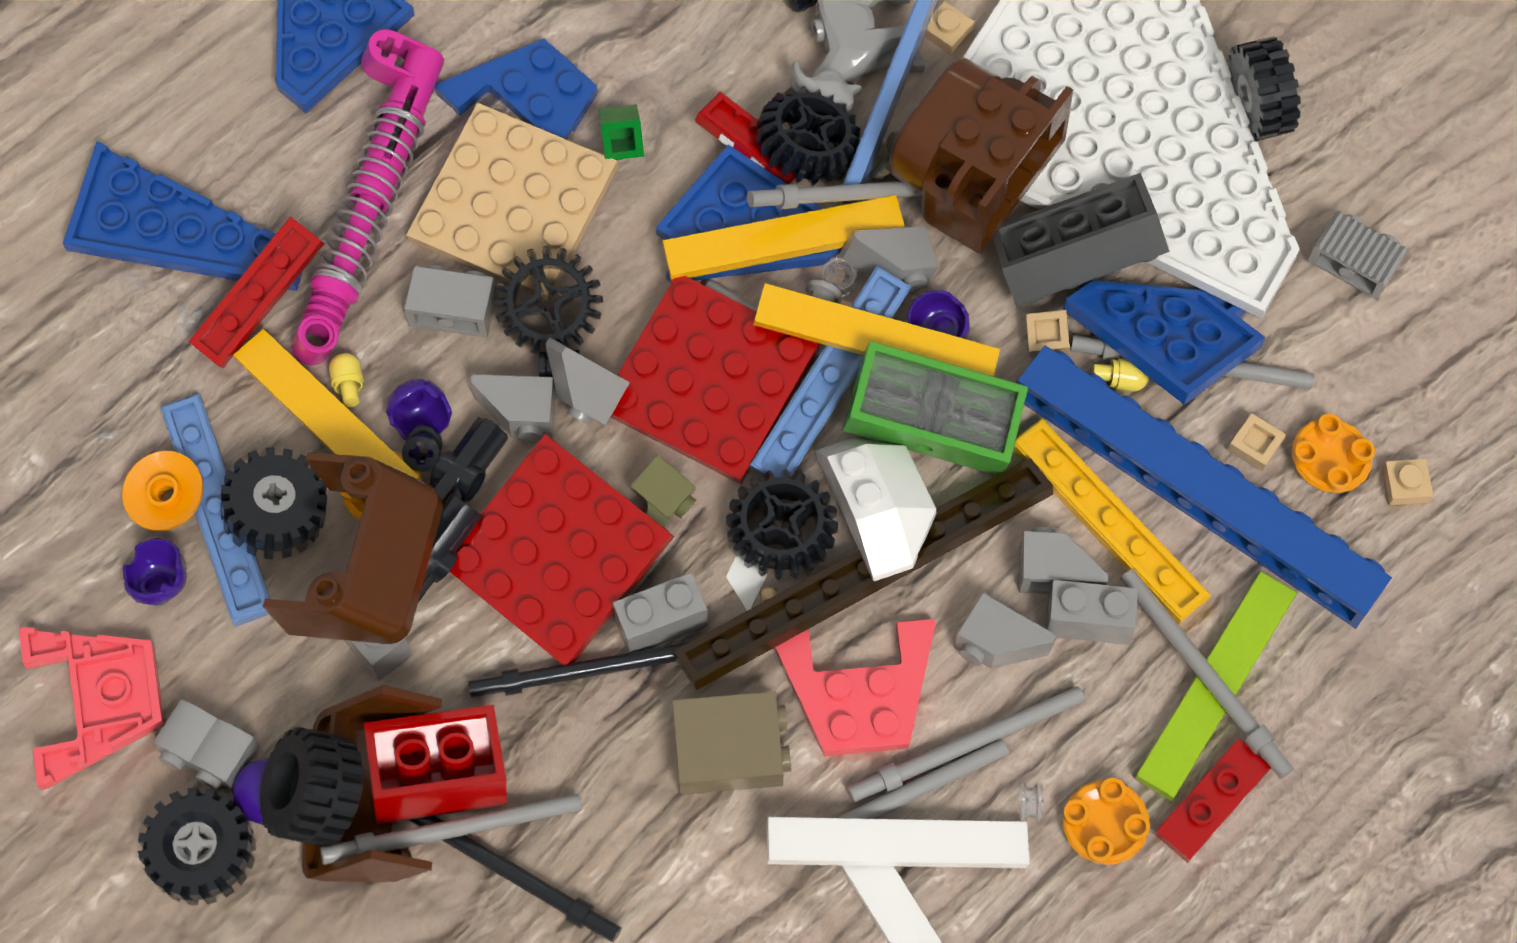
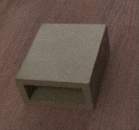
[673,691,791,795]

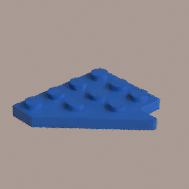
[276,0,415,114]
[656,145,842,283]
[1063,280,1265,405]

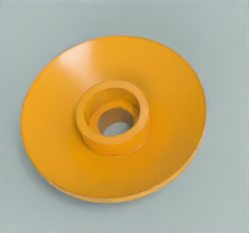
[122,451,204,531]

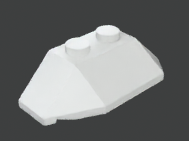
[815,438,936,582]

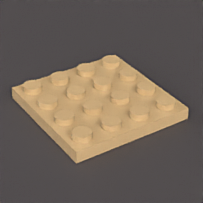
[406,102,619,301]

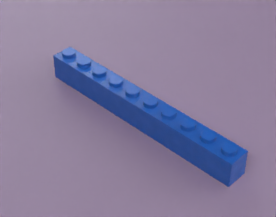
[1017,345,1392,629]

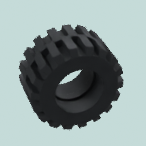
[259,727,364,846]

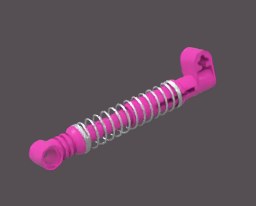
[291,29,445,366]

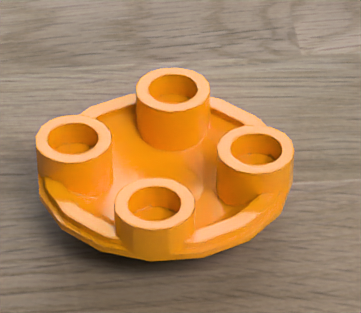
[1292,413,1375,493]
[1063,778,1150,865]

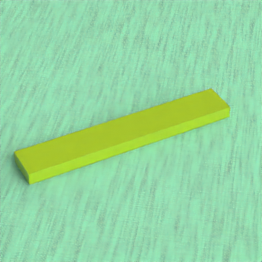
[1135,572,1297,802]

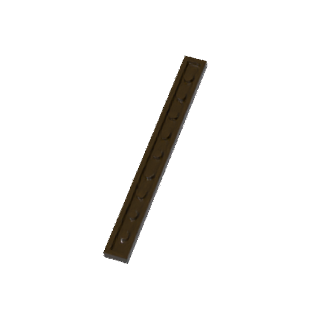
[674,458,1053,690]

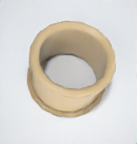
[759,587,778,603]

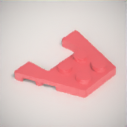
[773,619,935,756]
[19,627,165,790]

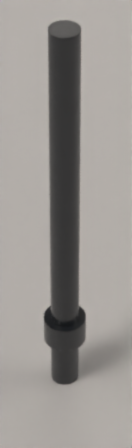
[468,642,689,698]
[408,816,622,943]

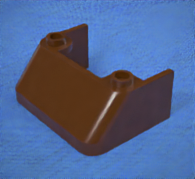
[262,452,443,644]
[302,685,442,882]

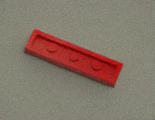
[189,216,325,368]

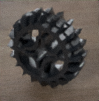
[756,85,861,187]
[493,246,603,355]
[726,468,838,580]

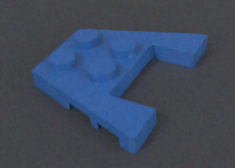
[435,39,598,140]

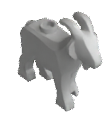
[791,0,925,112]

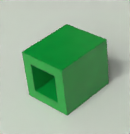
[598,104,645,160]

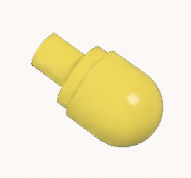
[329,353,364,407]
[1091,358,1149,392]

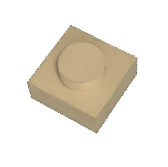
[924,1,975,55]
[1026,310,1070,357]
[1227,413,1287,472]
[1382,459,1434,505]

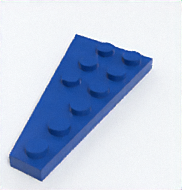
[63,141,303,291]

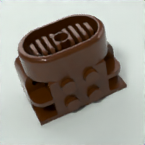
[889,58,1074,254]

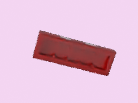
[695,91,796,184]
[1154,739,1271,863]

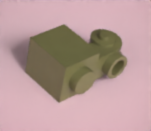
[630,454,697,532]

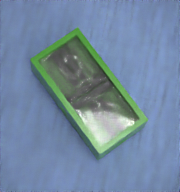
[842,341,1028,475]

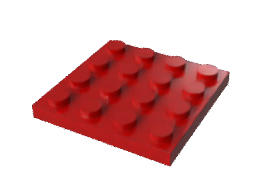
[610,276,819,485]
[450,434,674,665]

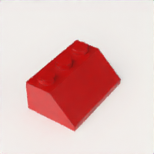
[364,704,507,824]

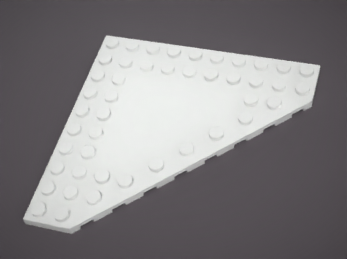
[963,0,1300,319]

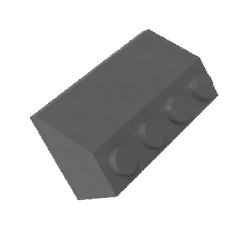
[993,173,1170,307]

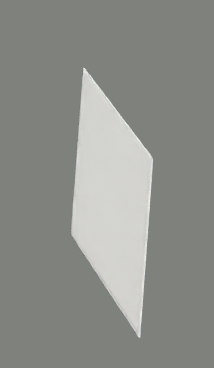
[726,555,767,611]

